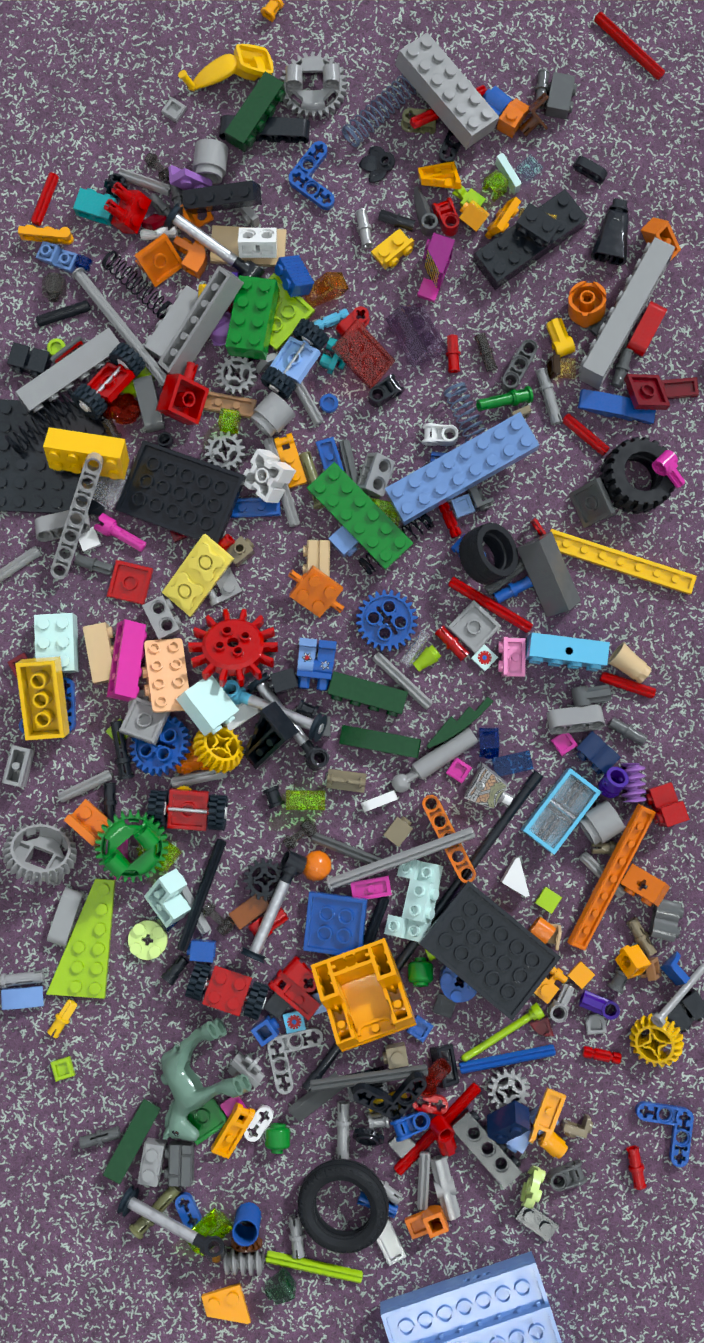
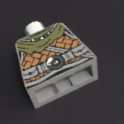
[464,763,514,809]

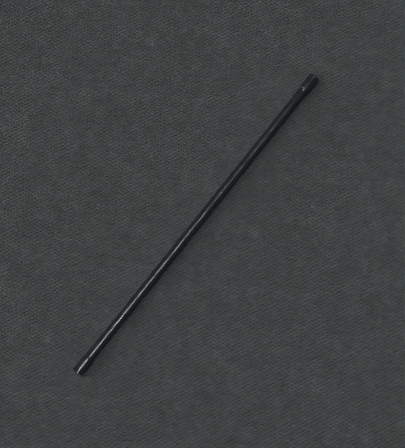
[302,770,543,1092]

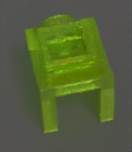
[482,169,508,202]
[218,408,241,435]

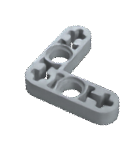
[267,1027,323,1094]

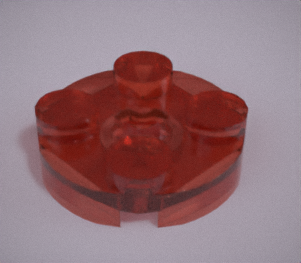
[103,393,141,424]

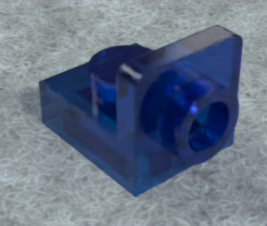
[479,728,499,759]

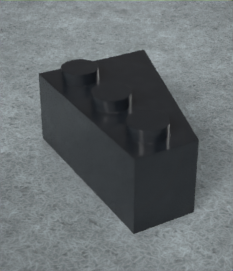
[244,701,300,770]

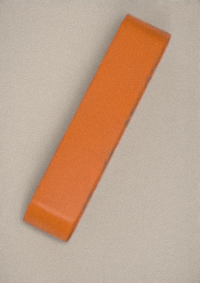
[422,795,476,883]

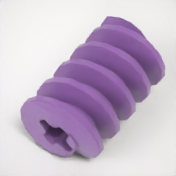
[620,763,646,802]

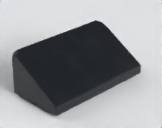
[430,1044,459,1088]

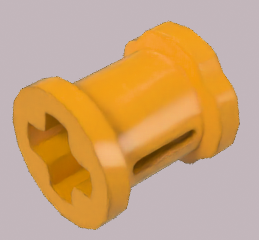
[260,0,284,22]

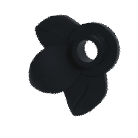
[359,146,395,183]

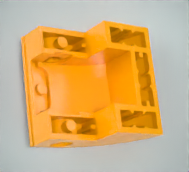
[311,938,417,1052]

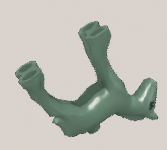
[161,1018,251,1141]

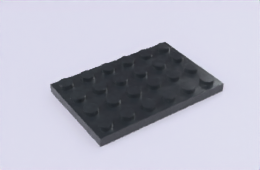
[115,440,246,544]
[419,881,561,1021]

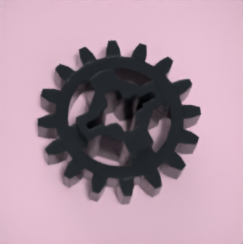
[242,858,283,901]

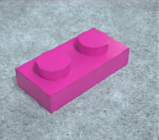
[350,875,392,899]

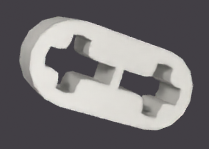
[361,790,398,812]
[244,1105,273,1142]

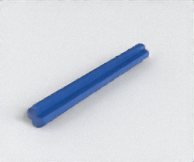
[459,1044,556,1074]

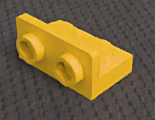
[371,228,414,270]

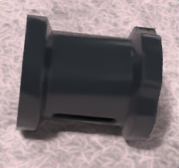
[296,699,319,719]
[262,785,285,809]

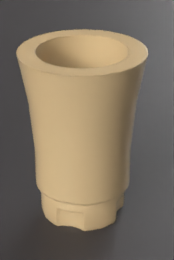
[608,642,651,683]

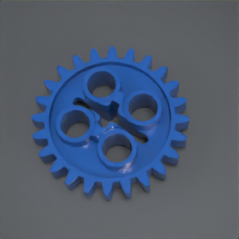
[356,590,418,652]
[130,715,192,777]

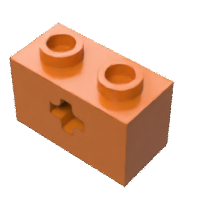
[620,864,670,907]

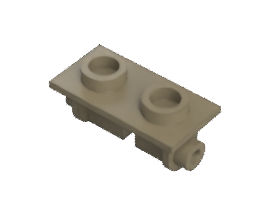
[326,769,367,793]

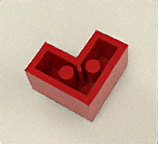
[645,782,690,827]

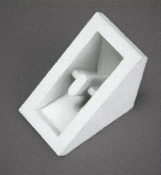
[500,857,530,897]

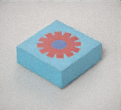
[283,1010,306,1034]

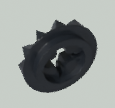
[353,1127,384,1147]

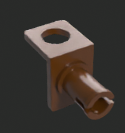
[519,92,549,137]

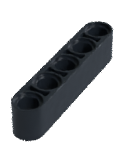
[219,115,310,144]

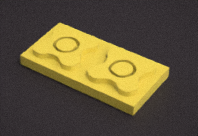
[162,534,234,617]

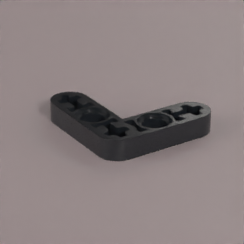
[353,1071,427,1120]

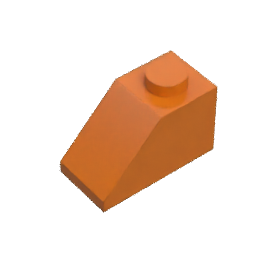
[497,98,530,138]
[640,217,681,261]

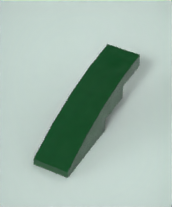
[425,697,494,749]
[339,725,421,759]
[103,1099,161,1185]

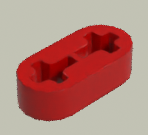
[412,1091,448,1115]

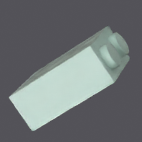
[176,675,239,736]

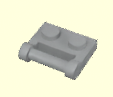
[208,567,242,607]

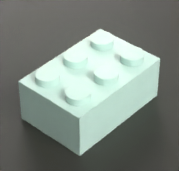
[34,613,79,673]

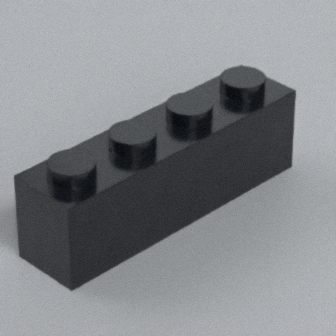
[182,180,262,214]

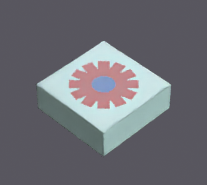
[471,644,498,672]

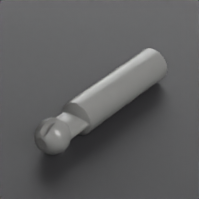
[392,727,478,792]

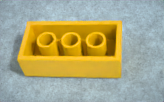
[43,427,129,480]
[15,656,70,740]

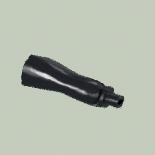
[591,198,629,266]

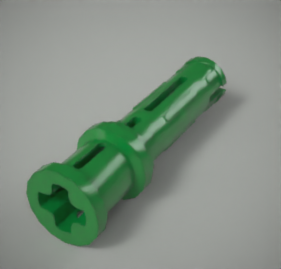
[476,386,534,412]

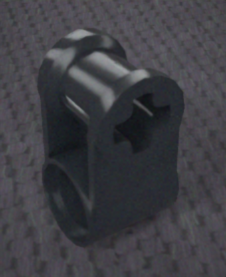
[369,374,405,407]

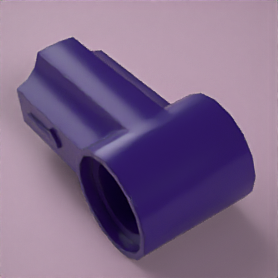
[579,989,620,1020]

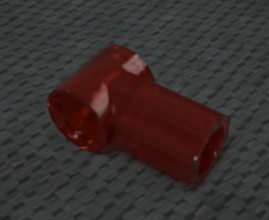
[419,1057,452,1098]

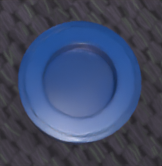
[320,394,338,413]

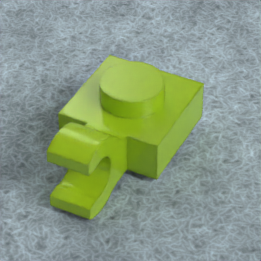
[452,185,486,207]

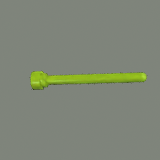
[461,1002,545,1062]

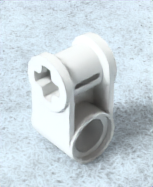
[422,423,458,446]

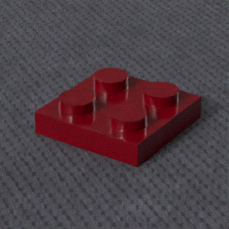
[623,374,670,410]

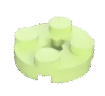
[128,920,168,960]
[520,1165,546,1209]

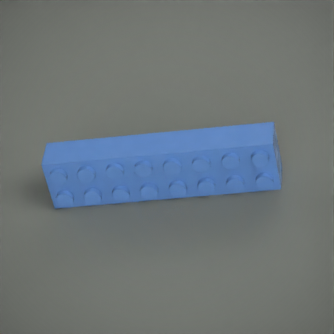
[385,412,539,526]

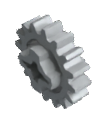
[216,356,257,396]
[205,431,246,470]
[487,1067,530,1109]

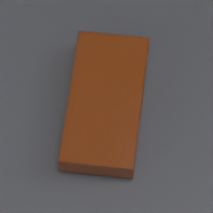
[229,891,269,930]

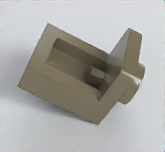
[560,1114,593,1138]

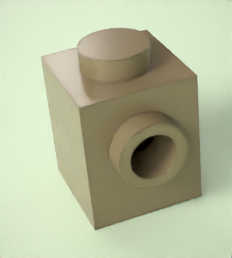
[226,536,255,567]
[382,1042,409,1069]

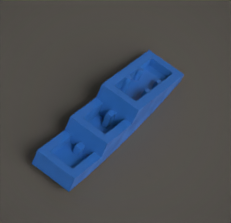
[578,389,656,425]

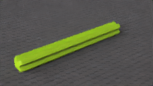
[265,1250,363,1284]

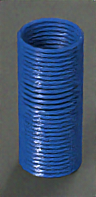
[232,1202,261,1247]

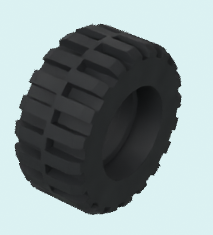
[599,437,677,514]

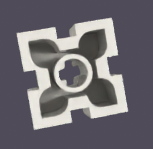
[243,449,296,503]

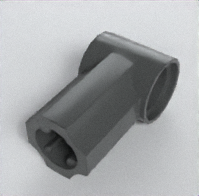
[571,684,612,707]

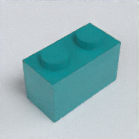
[73,188,118,226]

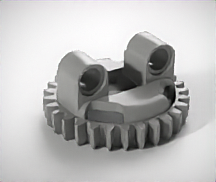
[280,52,347,121]
[2,821,77,886]

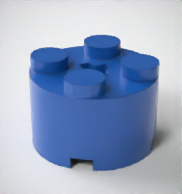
[439,965,477,1003]

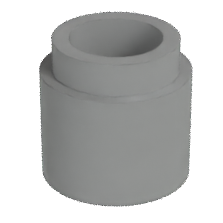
[192,139,228,185]
[250,391,296,438]
[579,800,625,846]

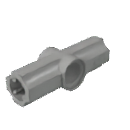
[430,1155,461,1221]

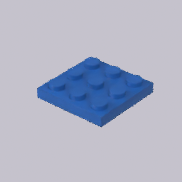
[303,891,368,955]

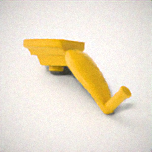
[178,44,273,91]

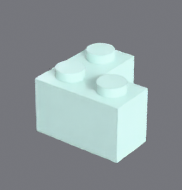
[144,869,191,928]

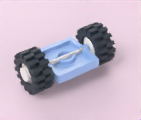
[260,318,329,399]

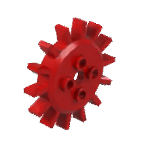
[188,609,278,687]

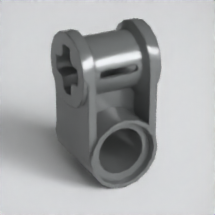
[547,1160,588,1192]

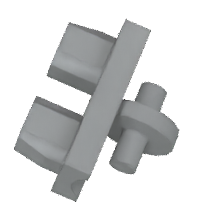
[227,1051,265,1088]

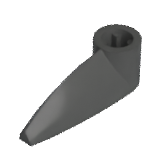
[414,186,438,236]

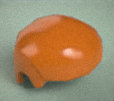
[302,851,332,882]

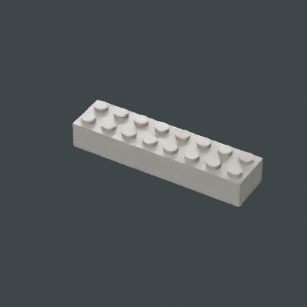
[578,237,675,390]

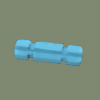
[313,308,349,330]

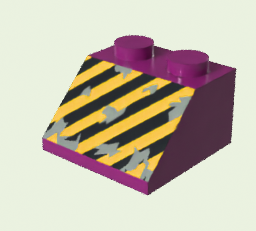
[423,233,455,291]

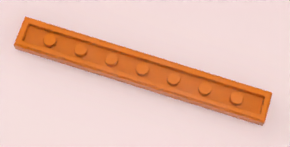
[567,804,656,951]

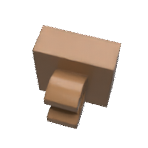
[640,957,662,981]

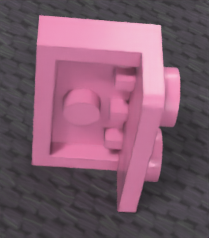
[498,637,526,677]

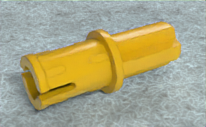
[47,999,77,1038]

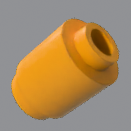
[538,1131,568,1159]

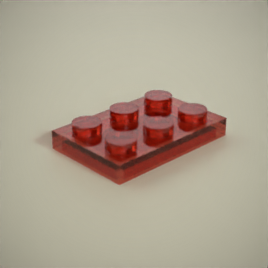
[331,320,395,389]

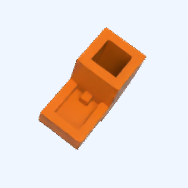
[173,236,207,279]
[405,1205,449,1240]

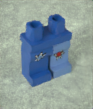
[297,638,337,691]

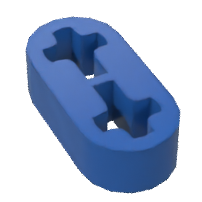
[175,1192,202,1231]

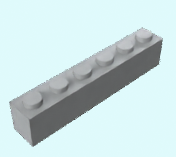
[158,266,244,375]
[15,328,120,413]

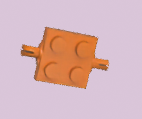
[288,565,344,618]

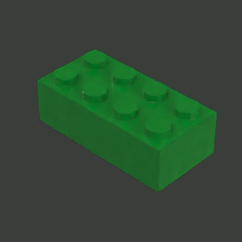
[225,275,280,360]

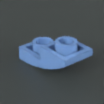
[36,241,80,273]
[1,985,44,1010]

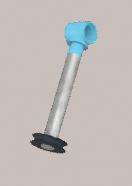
[222,680,327,742]

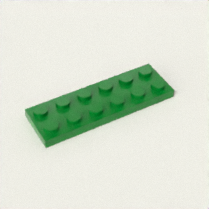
[307,462,414,571]

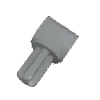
[548,984,574,1023]

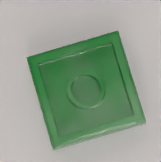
[187,1097,228,1145]

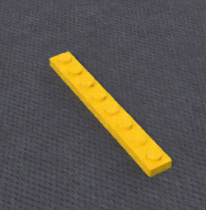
[550,529,697,595]

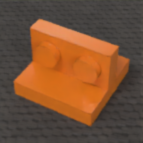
[134,233,182,287]
[64,799,108,846]

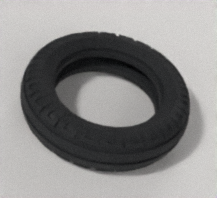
[298,1159,389,1253]

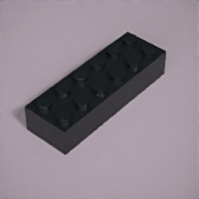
[473,189,588,290]

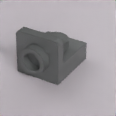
[467,485,494,512]

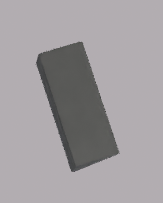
[517,531,581,617]

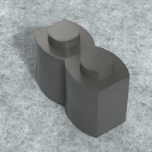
[648,899,684,942]

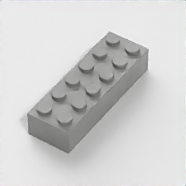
[395,32,499,149]

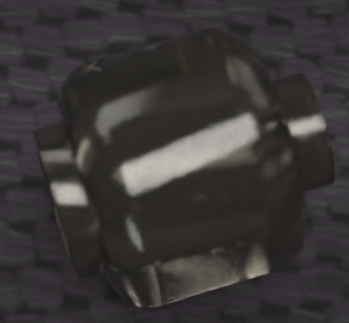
[42,272,67,302]

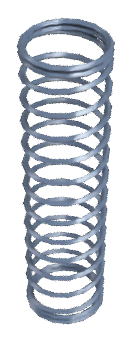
[342,74,416,147]
[443,382,486,442]

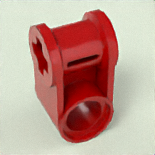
[432,197,459,236]
[335,306,370,343]
[282,956,317,992]

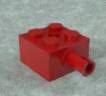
[156,362,209,425]

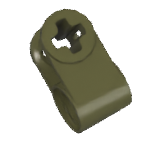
[401,108,436,134]

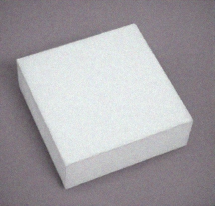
[79,527,101,552]

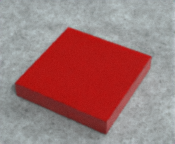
[107,560,154,605]

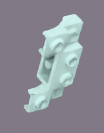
[384,860,443,942]

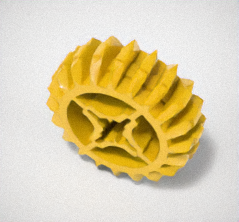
[192,725,244,774]
[629,1013,684,1068]

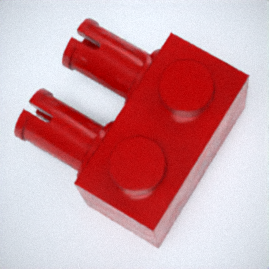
[104,182,152,234]

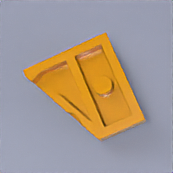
[201,1283,251,1324]

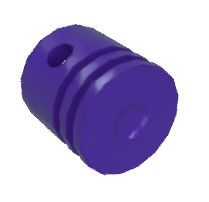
[598,767,629,798]

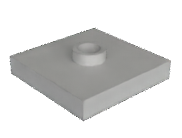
[447,600,501,654]
[119,697,170,745]

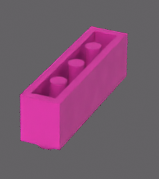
[107,619,147,702]

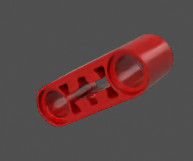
[626,301,667,357]

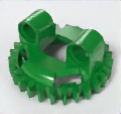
[94,810,169,882]

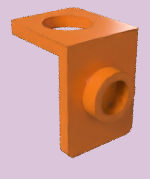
[180,204,214,228]

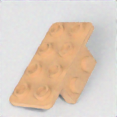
[142,638,189,713]

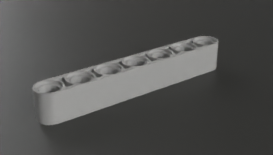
[50,452,103,579]

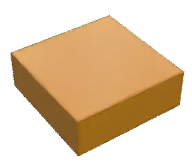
[567,961,595,989]

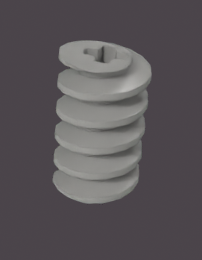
[223,1247,265,1276]

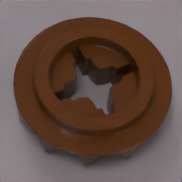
[230,1237,262,1253]

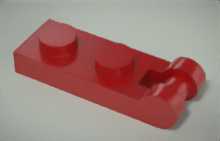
[268,969,322,1021]

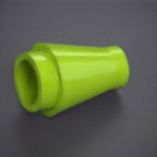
[413,645,441,672]

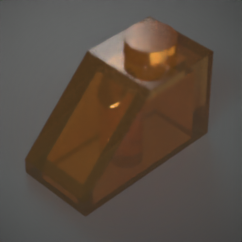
[305,272,349,308]

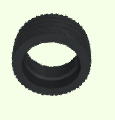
[459,523,518,584]

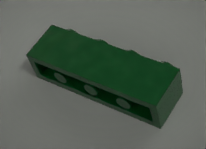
[225,71,286,152]
[328,671,408,717]

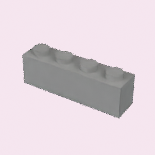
[145,285,198,359]

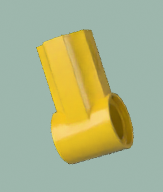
[546,318,575,357]

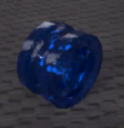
[74,255,93,271]

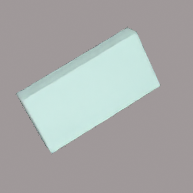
[495,153,522,194]

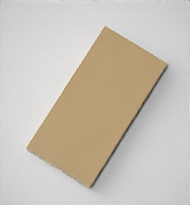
[210,225,287,267]

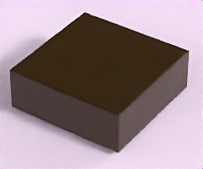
[546,355,561,379]

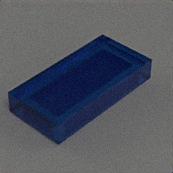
[492,750,534,777]

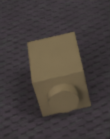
[383,816,413,847]

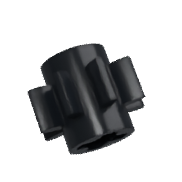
[104,173,128,198]

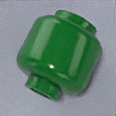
[408,957,433,987]
[265,1123,291,1154]

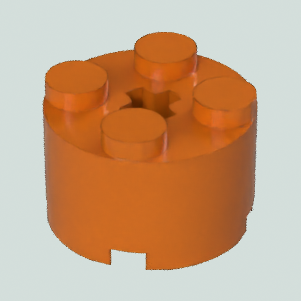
[568,281,606,328]

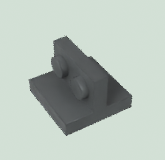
[569,477,616,528]

